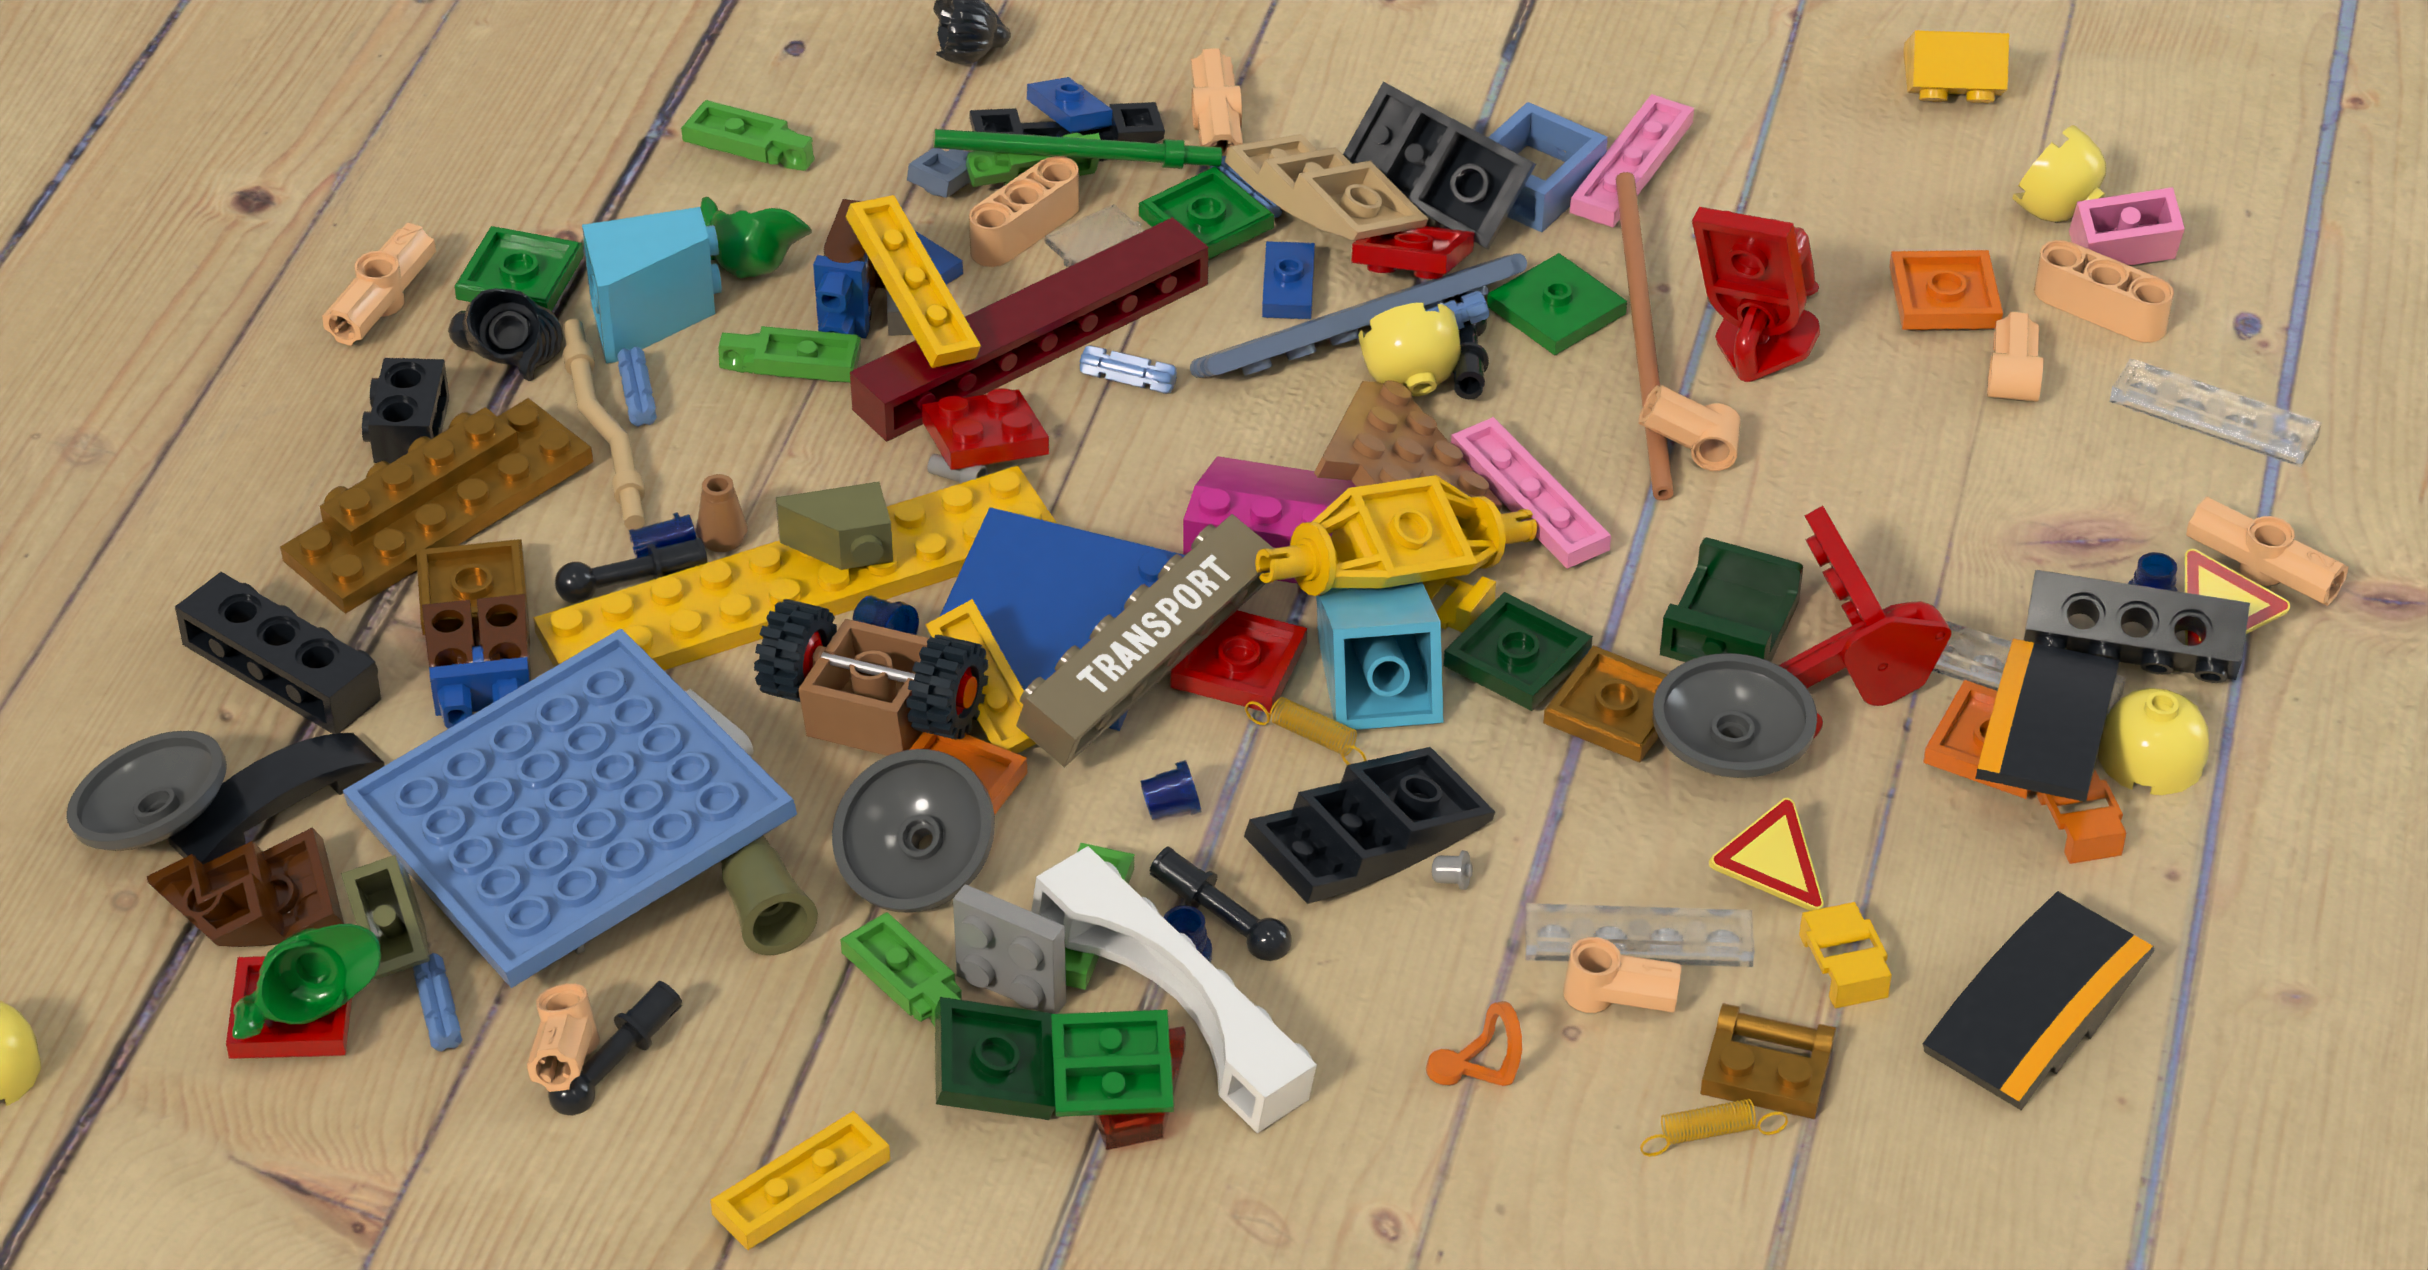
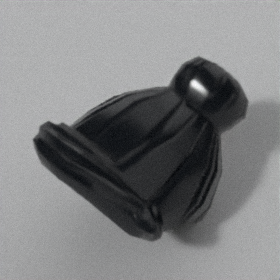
[448,288,563,381]

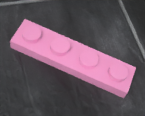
[1570,94,1694,227]
[1451,417,1611,569]

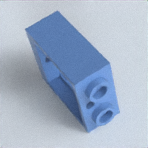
[1488,102,1608,232]

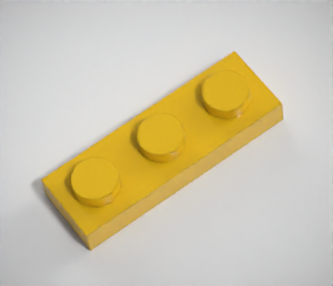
[925,599,1036,754]
[710,1111,890,1251]

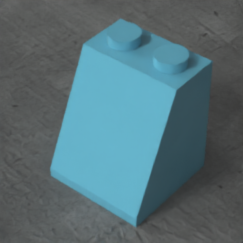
[582,207,722,364]
[1316,582,1443,731]

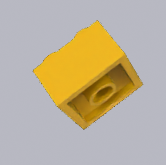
[1903,30,2009,103]

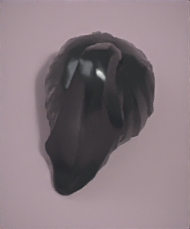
[933,0,1011,64]

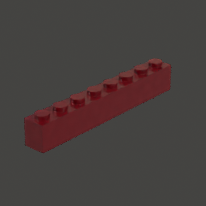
[850,217,1208,442]

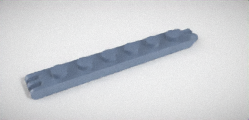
[1190,253,1527,378]

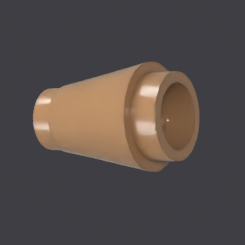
[696,474,748,552]

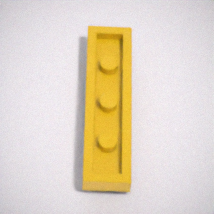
[846,195,981,368]

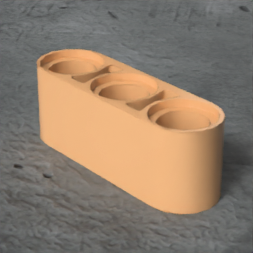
[969,156,1079,267]
[2034,240,2174,343]

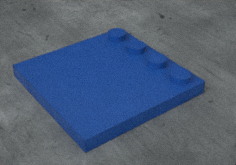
[930,507,1185,731]

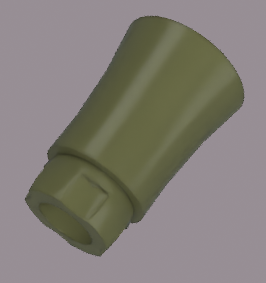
[721,836,818,955]

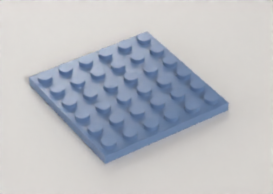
[342,629,797,988]

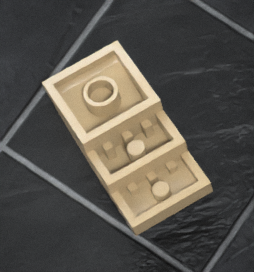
[1224,134,1428,240]

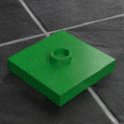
[1139,167,1274,260]
[454,226,584,312]
[1487,253,1627,355]

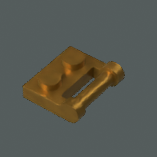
[1700,1003,1836,1119]

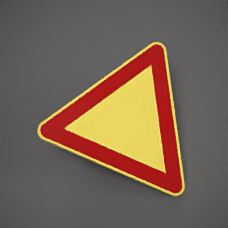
[2184,549,2290,646]
[1709,798,1824,911]

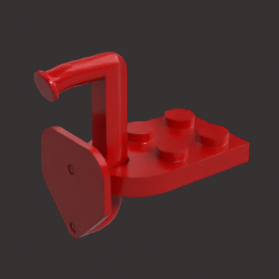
[1692,207,1820,382]
[1778,506,1952,738]

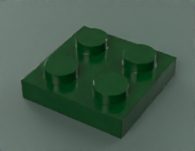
[1443,592,1593,711]
[935,997,1055,1120]

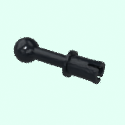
[1453,319,1489,400]
[555,538,708,604]
[1150,846,1292,961]
[548,981,682,1115]

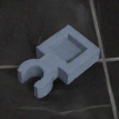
[907,148,971,198]

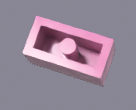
[2069,187,2185,265]

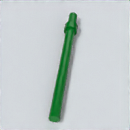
[933,129,1222,169]

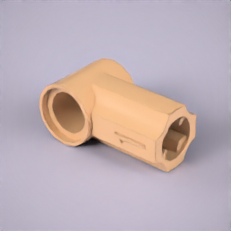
[1987,312,2043,402]
[1638,385,1741,471]
[1563,937,1681,1013]
[527,983,600,1092]

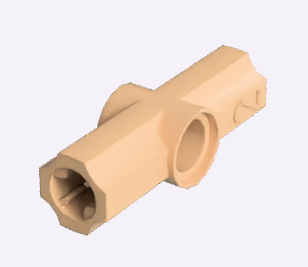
[1191,49,1243,156]
[322,222,436,346]
[2186,497,2349,606]

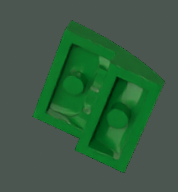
[1051,1010,1174,1117]

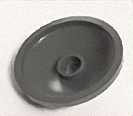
[1652,654,1817,778]
[67,731,227,851]
[832,749,995,913]

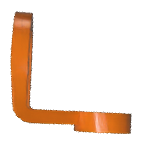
[1426,1001,1522,1086]

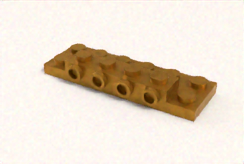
[280,398,594,614]

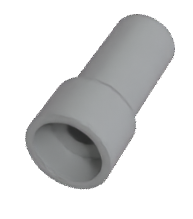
[927,454,988,483]

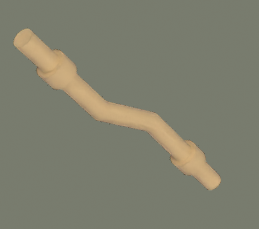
[563,319,645,530]

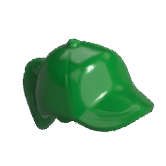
[700,197,812,278]
[232,924,381,1039]

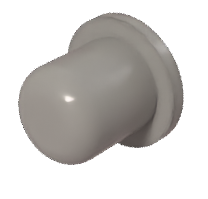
[1432,851,1473,890]

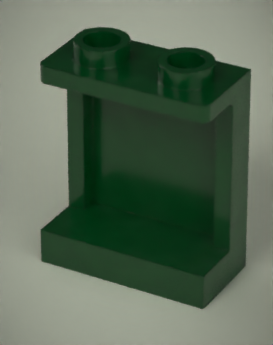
[1660,537,1803,662]

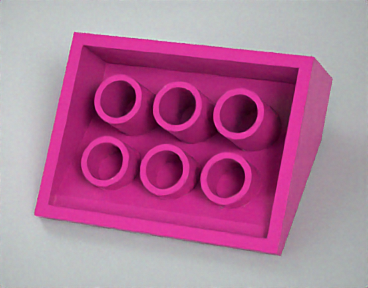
[1183,456,1356,584]

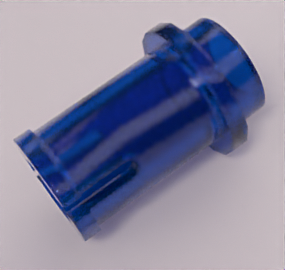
[628,512,697,558]

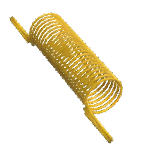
[1245,697,1367,765]
[1640,1099,1788,1156]

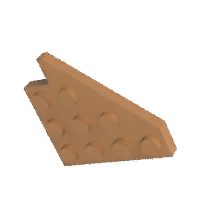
[1314,380,1503,519]

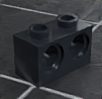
[362,358,450,463]

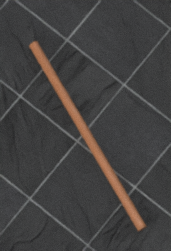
[1616,172,1673,500]

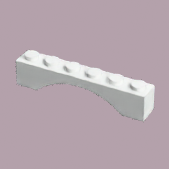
[1031,846,1317,1133]

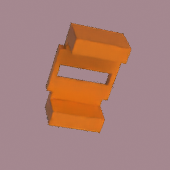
[2036,770,2127,864]

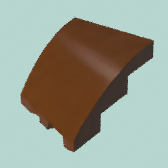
[147,827,344,947]

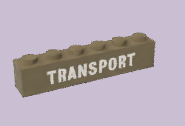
[1016,514,1274,768]

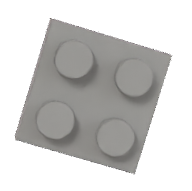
[953,884,1066,1014]

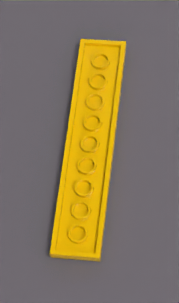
[533,465,1057,670]

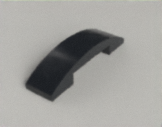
[969,102,1165,162]
[168,733,385,865]

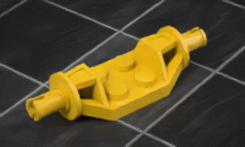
[1255,475,1537,596]

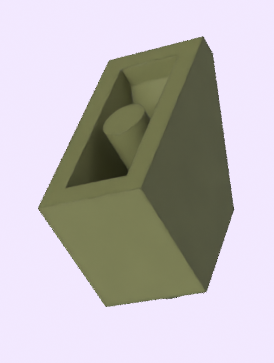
[776,481,893,570]
[341,855,430,980]

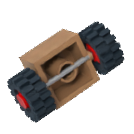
[754,599,989,756]

